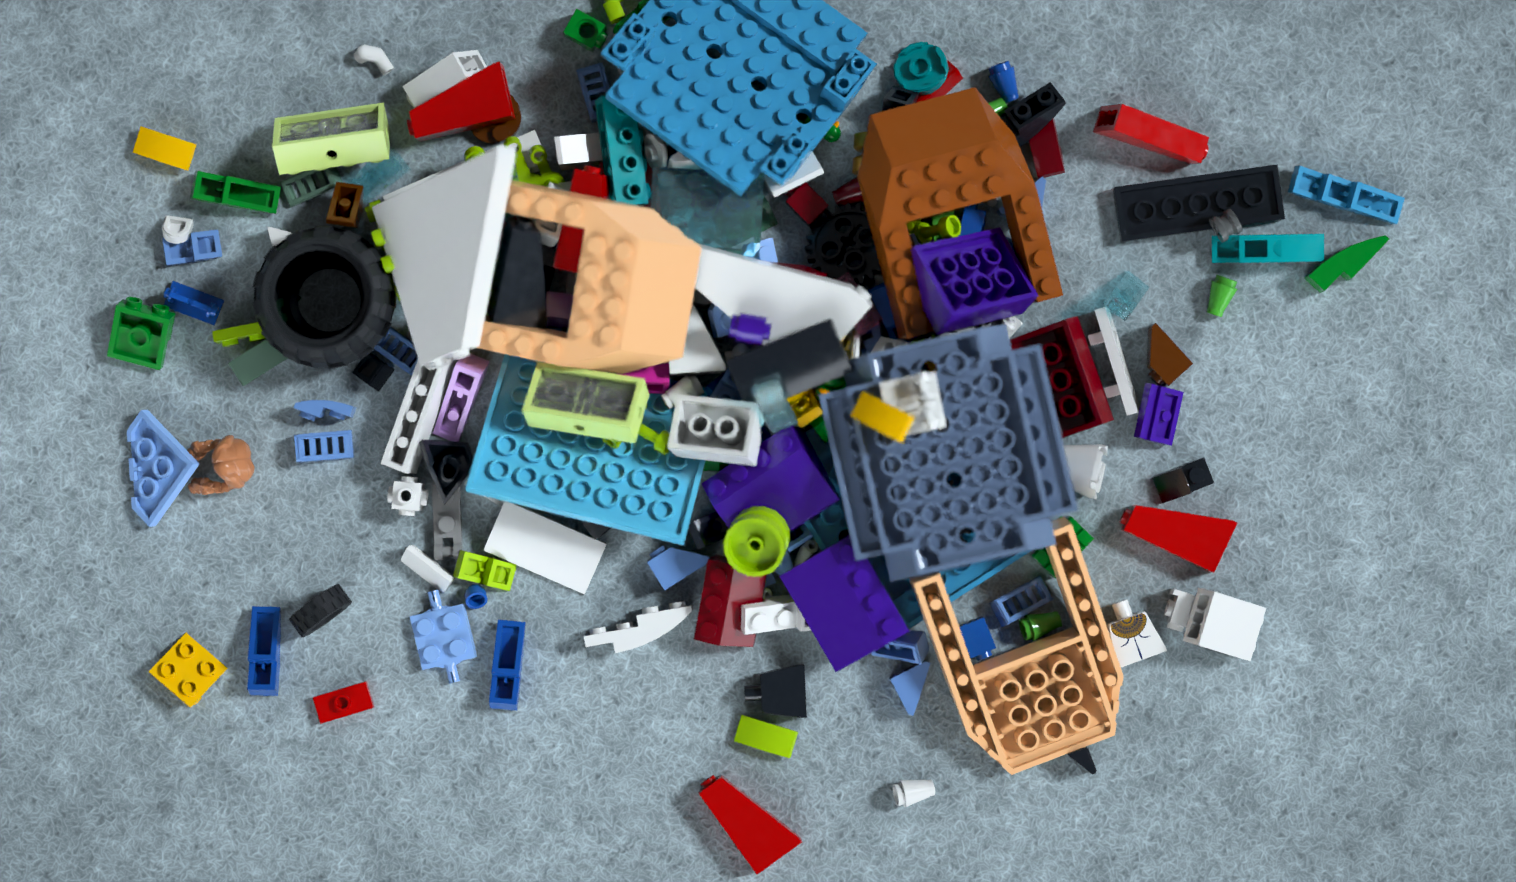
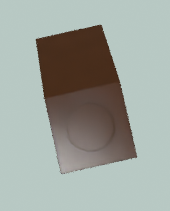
[326,182,364,228]
[1147,323,1193,387]

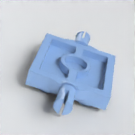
[410,590,477,684]

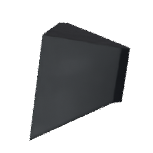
[419,440,474,505]

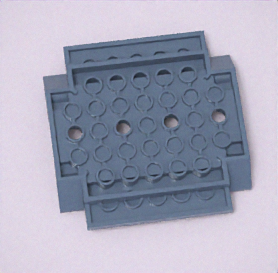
[819,324,1078,582]

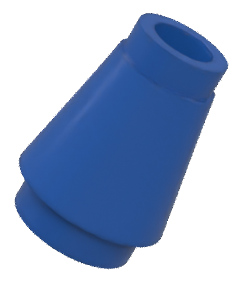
[988,61,1019,103]

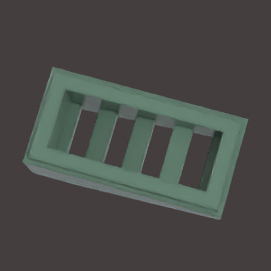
[280,167,343,207]

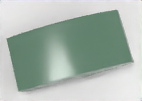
[228,339,288,386]

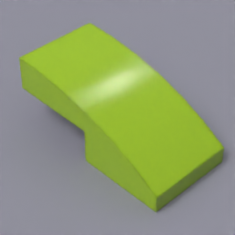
[453,550,517,591]
[734,715,798,758]

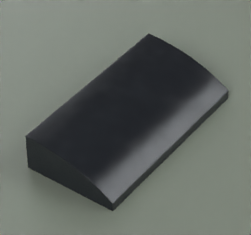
[726,319,853,409]

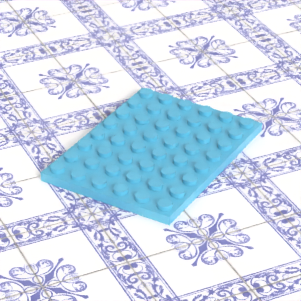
[466,354,708,545]

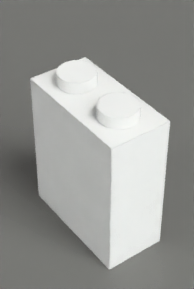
[1183,587,1266,661]

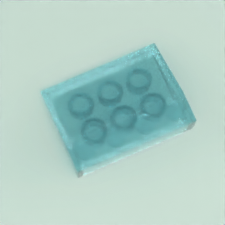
[650,167,764,260]

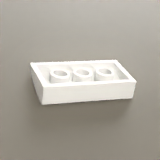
[483,501,607,594]

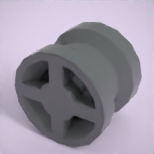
[1209,208,1243,243]

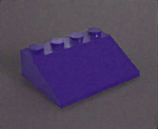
[911,227,1038,334]
[701,424,840,532]
[780,535,909,672]

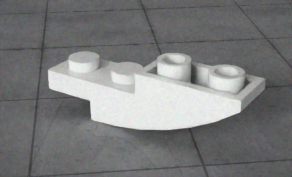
[741,595,811,635]
[584,601,692,653]

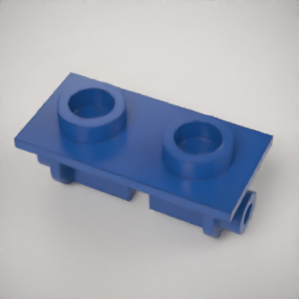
[163,281,224,326]

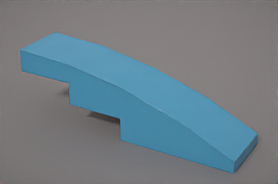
[1288,166,1405,224]

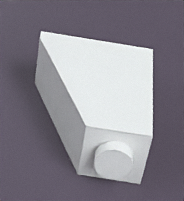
[403,50,487,108]
[554,133,603,171]

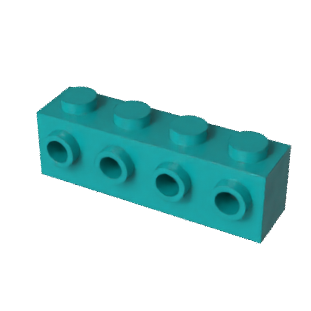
[595,96,651,207]

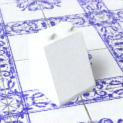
[669,305,726,376]

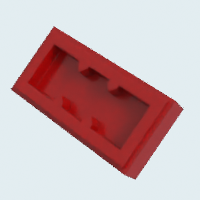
[313,681,374,724]

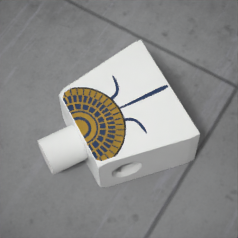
[1106,599,1167,667]

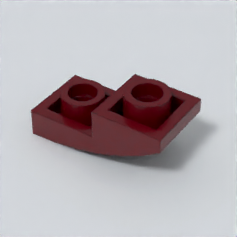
[1029,118,1065,179]

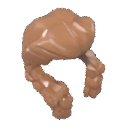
[187,435,254,495]

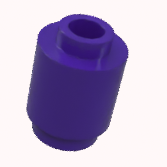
[729,313,772,345]

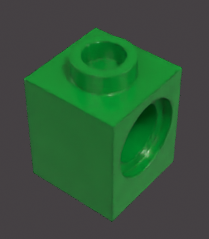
[563,9,608,52]

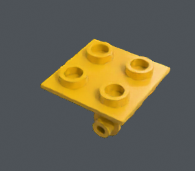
[149,633,227,708]

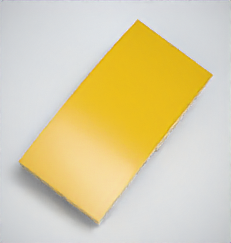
[133,126,197,171]
[784,388,823,428]
[850,391,914,443]

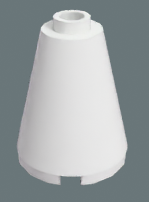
[1063,444,1108,499]

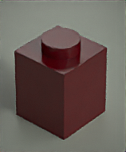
[786,182,829,227]

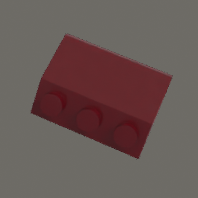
[694,554,767,647]

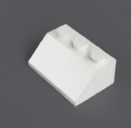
[667,394,761,466]

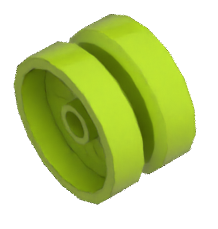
[724,506,790,576]

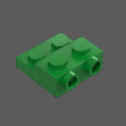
[107,297,176,370]

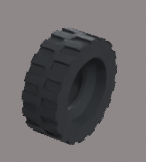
[289,584,352,638]

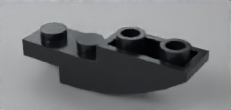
[1002,82,1066,147]

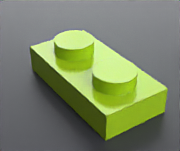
[212,322,266,347]

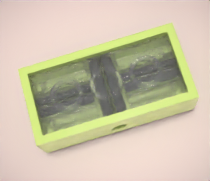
[272,103,390,175]
[522,362,649,443]

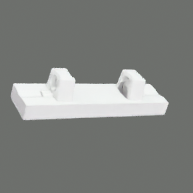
[1088,306,1140,416]

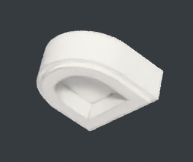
[162,215,193,244]

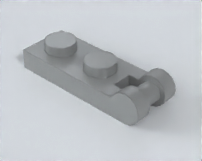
[432,483,463,560]

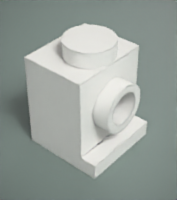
[1164,589,1196,632]

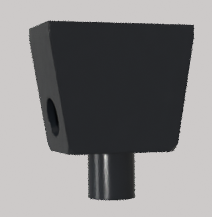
[744,664,807,718]

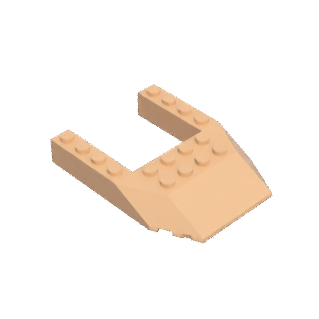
[476,180,702,374]
[909,517,1123,775]

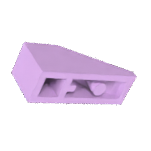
[432,354,490,442]

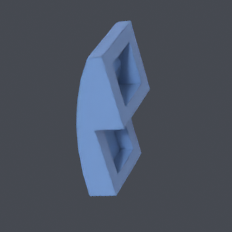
[162,229,222,266]

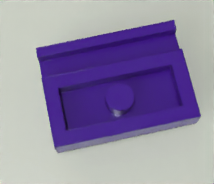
[1134,383,1184,446]

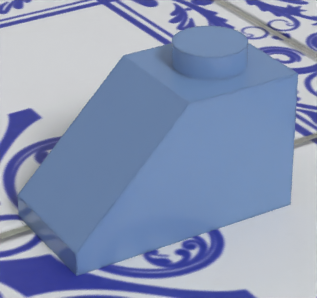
[647,546,710,590]

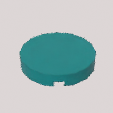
[893,42,949,96]

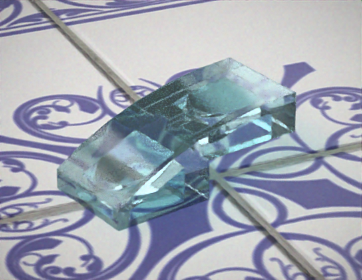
[751,378,798,433]

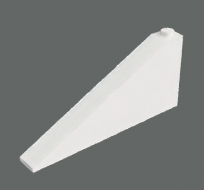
[695,243,873,346]

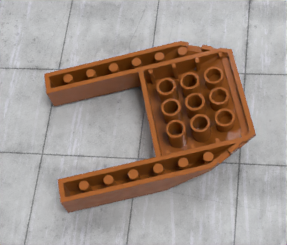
[857,87,1063,339]

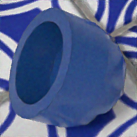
[464,584,488,609]

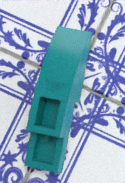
[1212,234,1324,263]

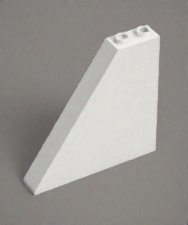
[372,147,516,369]

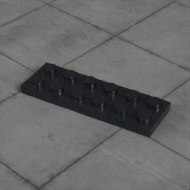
[1113,165,1285,243]

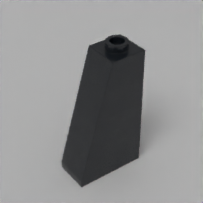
[487,217,547,329]

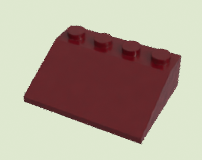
[1010,316,1114,438]

